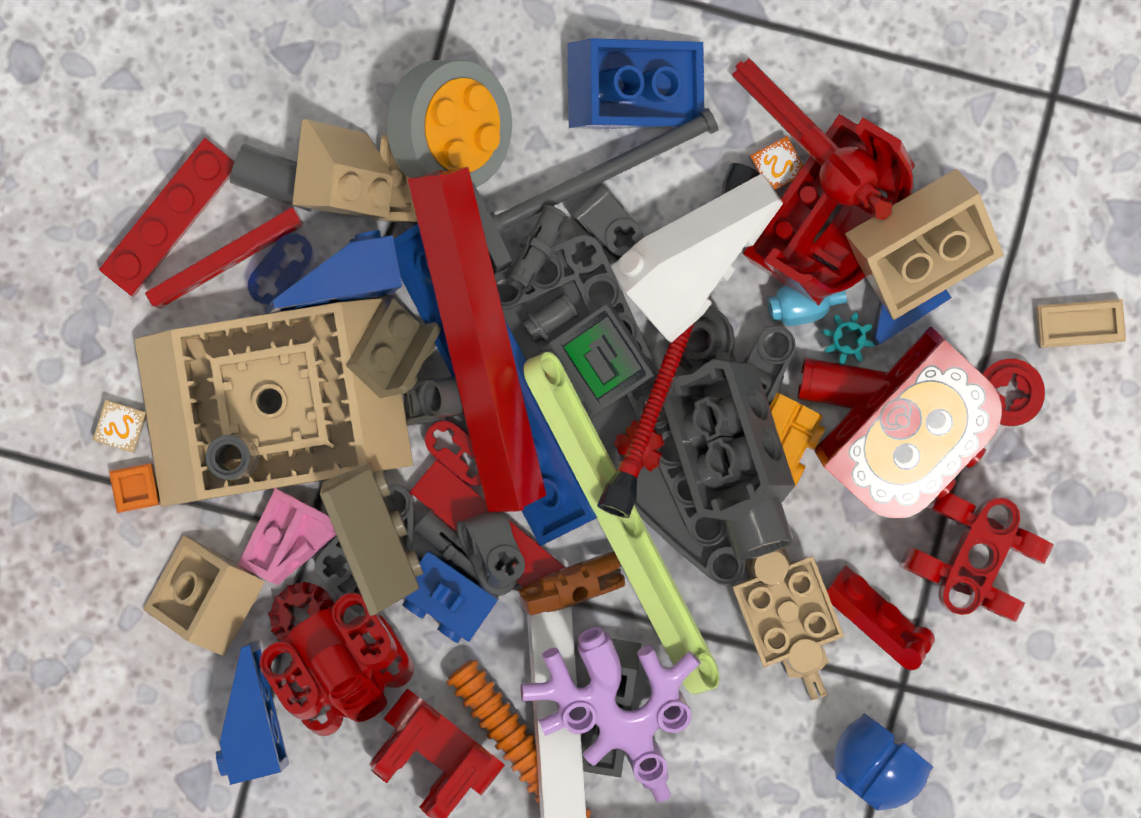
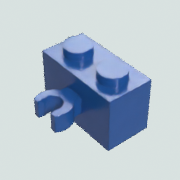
[402,550,499,643]

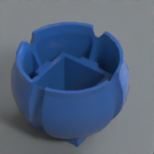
[834,713,934,811]

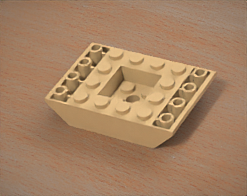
[134,298,414,507]

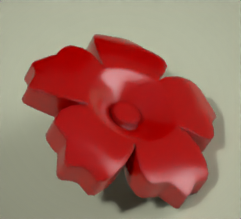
[613,420,665,471]

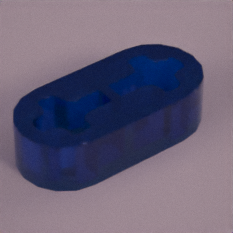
[248,233,314,305]

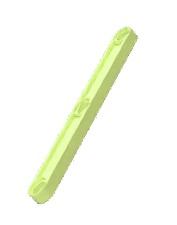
[524,352,719,695]

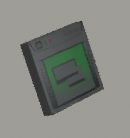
[538,303,657,420]

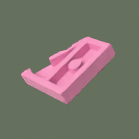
[238,488,337,585]

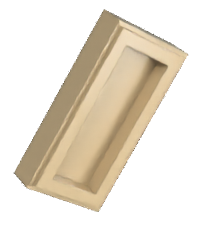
[1036,299,1126,348]

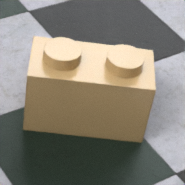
[292,119,393,218]
[143,535,265,657]

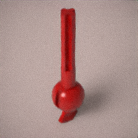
[732,58,893,220]

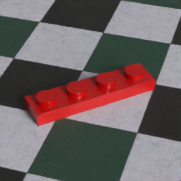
[98,138,235,297]

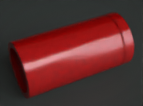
[797,357,889,409]

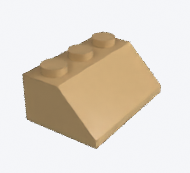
[845,169,1004,320]

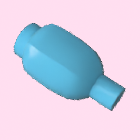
[767,286,847,326]

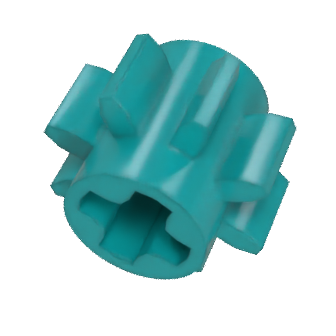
[821,312,875,365]

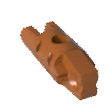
[518,551,625,615]

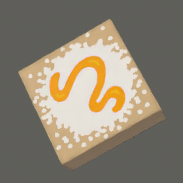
[93,400,147,453]

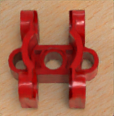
[899,492,1054,622]
[260,593,414,736]
[369,688,505,818]

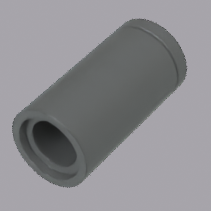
[230,143,312,212]
[206,435,260,480]

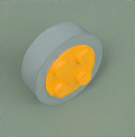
[387,60,512,187]

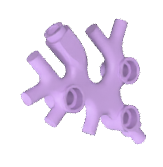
[520,627,701,802]

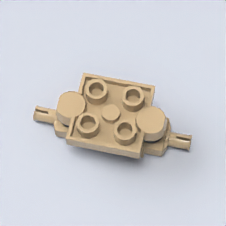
[732,548,844,701]

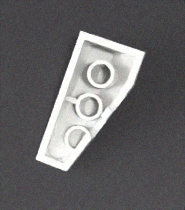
[611,174,783,343]

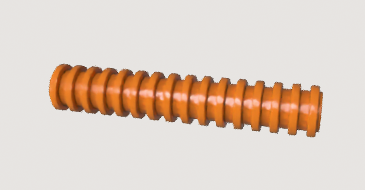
[446,659,592,818]

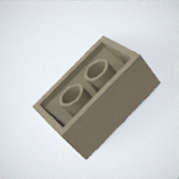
[320,463,424,616]

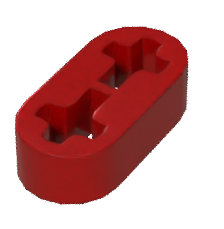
[425,421,481,486]

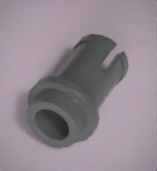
[521,292,578,343]

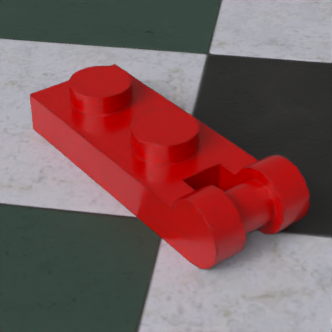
[826,565,935,670]

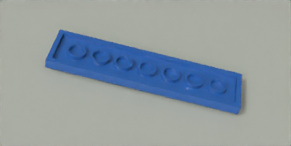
[394,223,598,546]

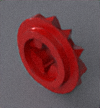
[983,359,1045,426]
[268,581,334,641]

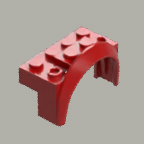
[743,114,915,306]

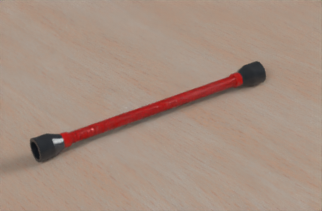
[597,163,760,518]

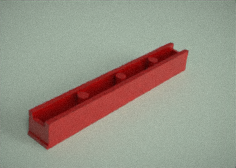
[407,167,546,512]

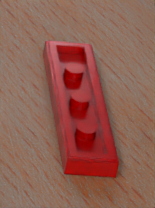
[145,207,304,309]
[410,460,566,587]

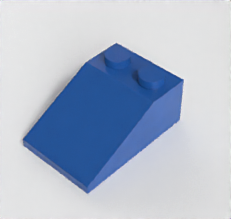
[567,38,704,129]
[265,230,402,314]
[215,640,289,785]

